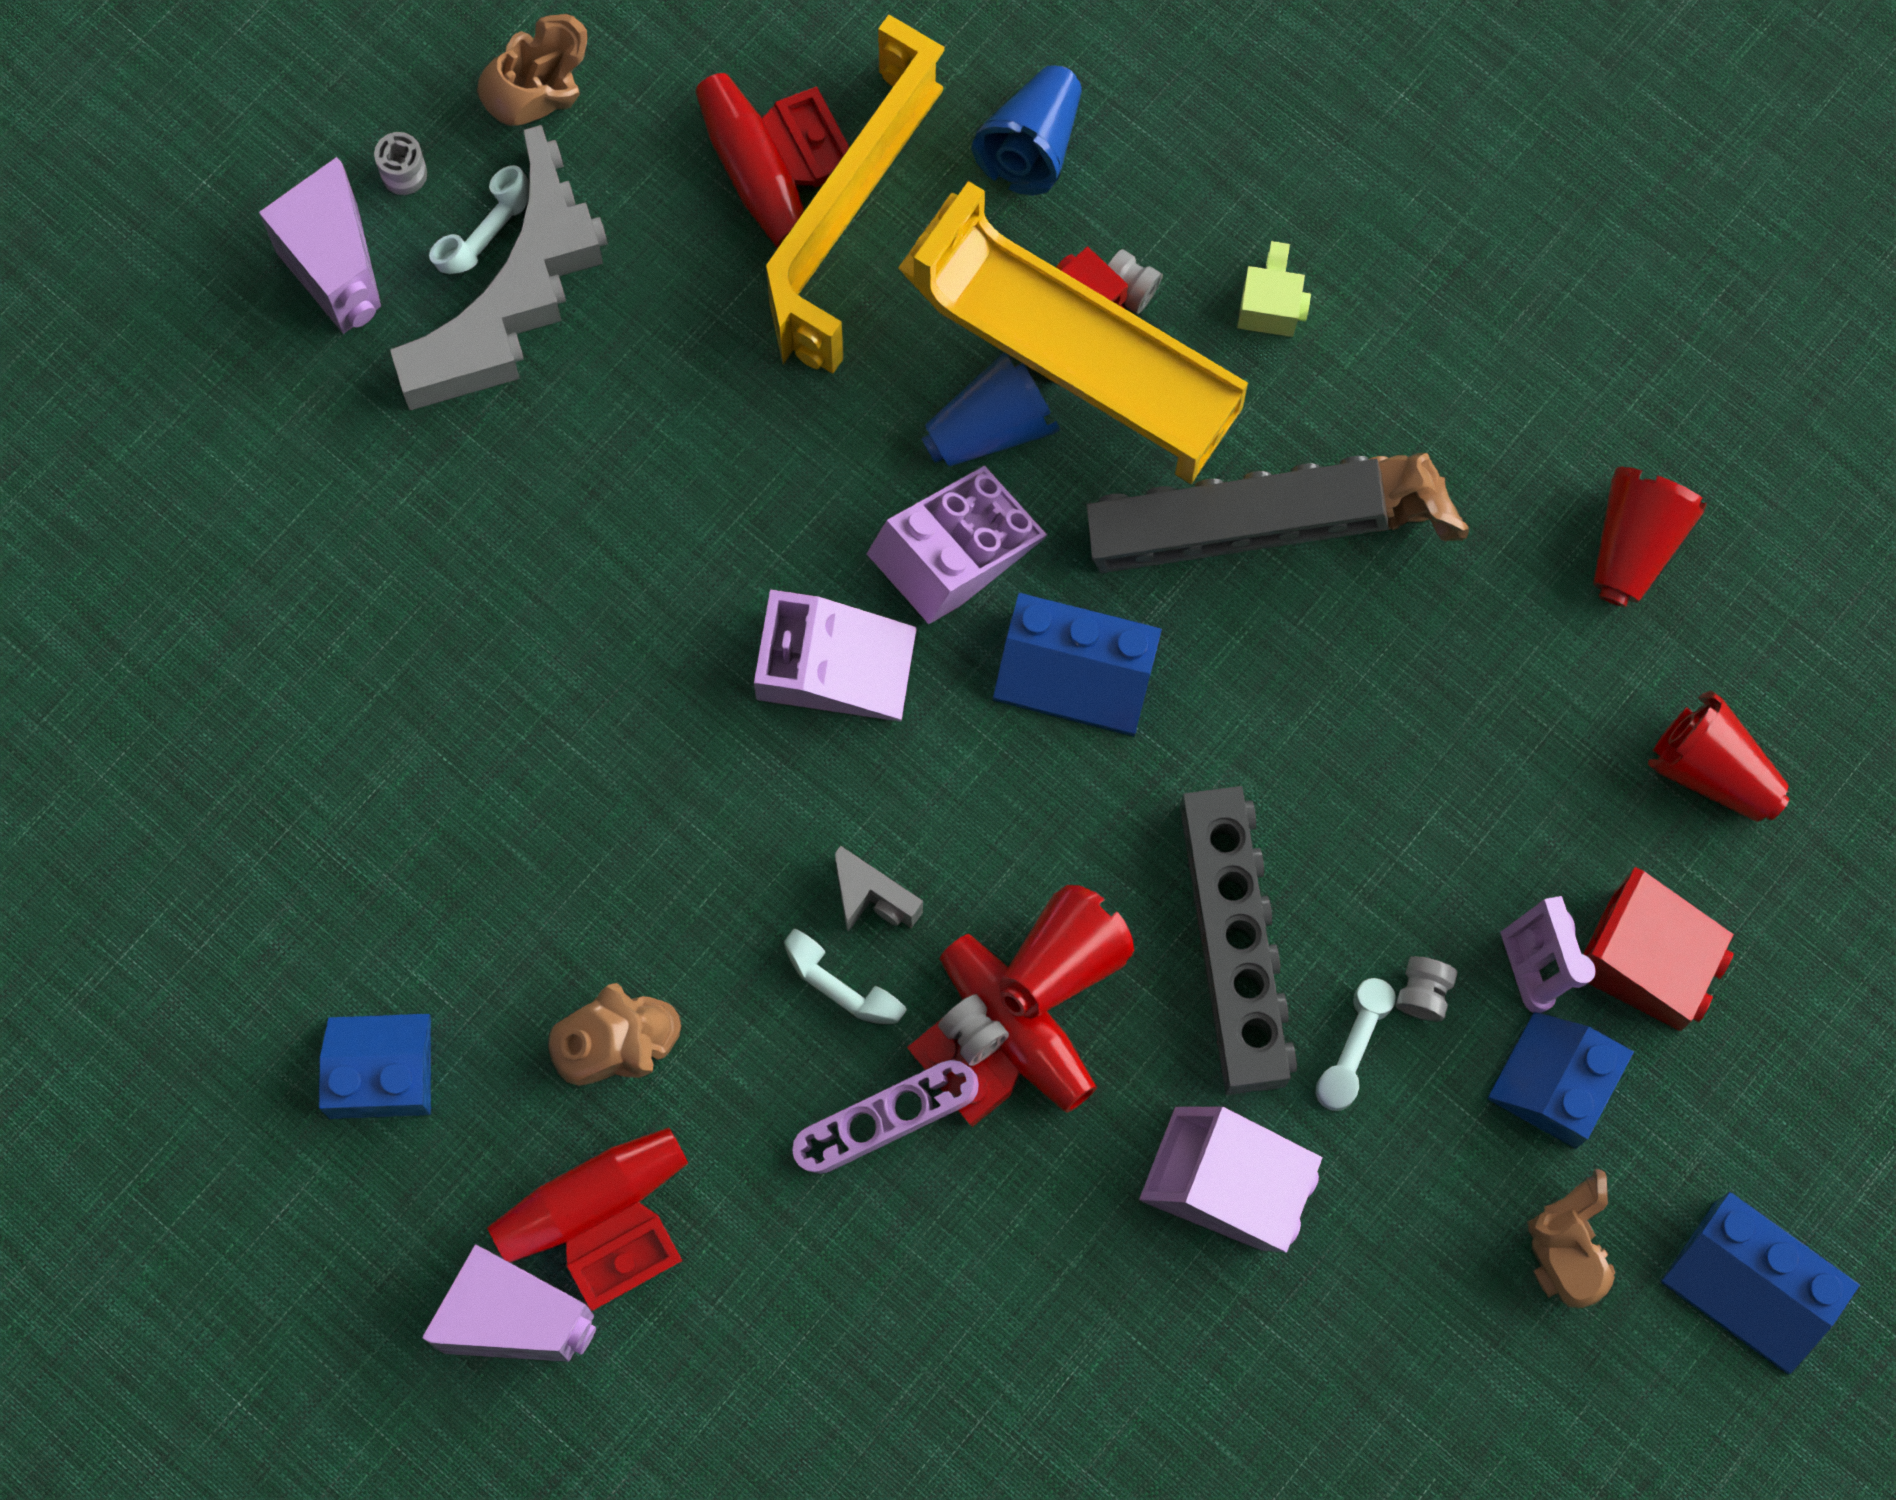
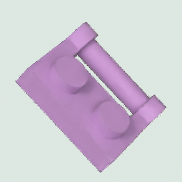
[1500,896,1596,1013]

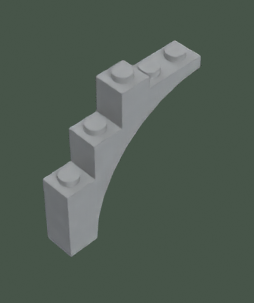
[390,125,608,410]

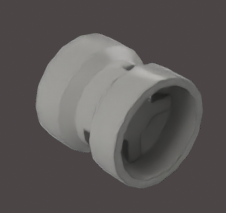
[374,132,428,195]
[1108,249,1163,314]
[1395,956,1458,1022]
[938,994,1009,1066]

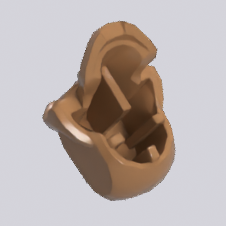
[477,14,588,126]
[1369,453,1469,541]
[548,983,681,1086]
[1527,1169,1615,1309]

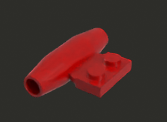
[695,73,850,248]
[907,934,1097,1127]
[487,1127,688,1311]

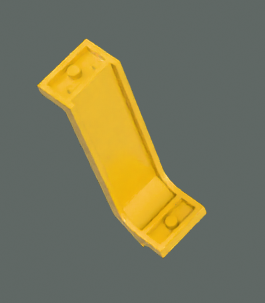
[766,14,944,374]
[898,181,1248,484]

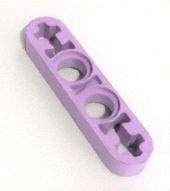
[792,1060,979,1174]

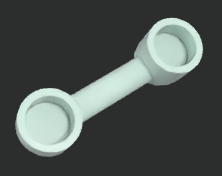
[429,165,530,274]
[784,929,907,1024]
[1316,978,1396,1111]

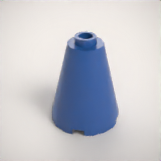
[971,66,1082,196]
[921,352,1061,467]

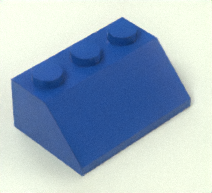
[993,593,1162,737]
[1660,1192,1860,1375]

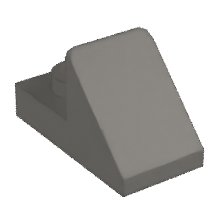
[835,846,923,931]

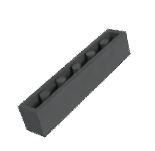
[1087,456,1389,573]

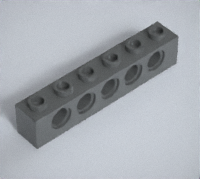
[1179,786,1297,1095]

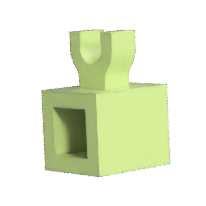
[1237,241,1311,337]

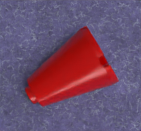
[1593,466,1707,608]
[1648,690,1789,822]
[999,885,1134,1019]

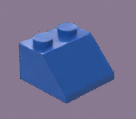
[1487,1012,1634,1149]
[319,1014,431,1119]

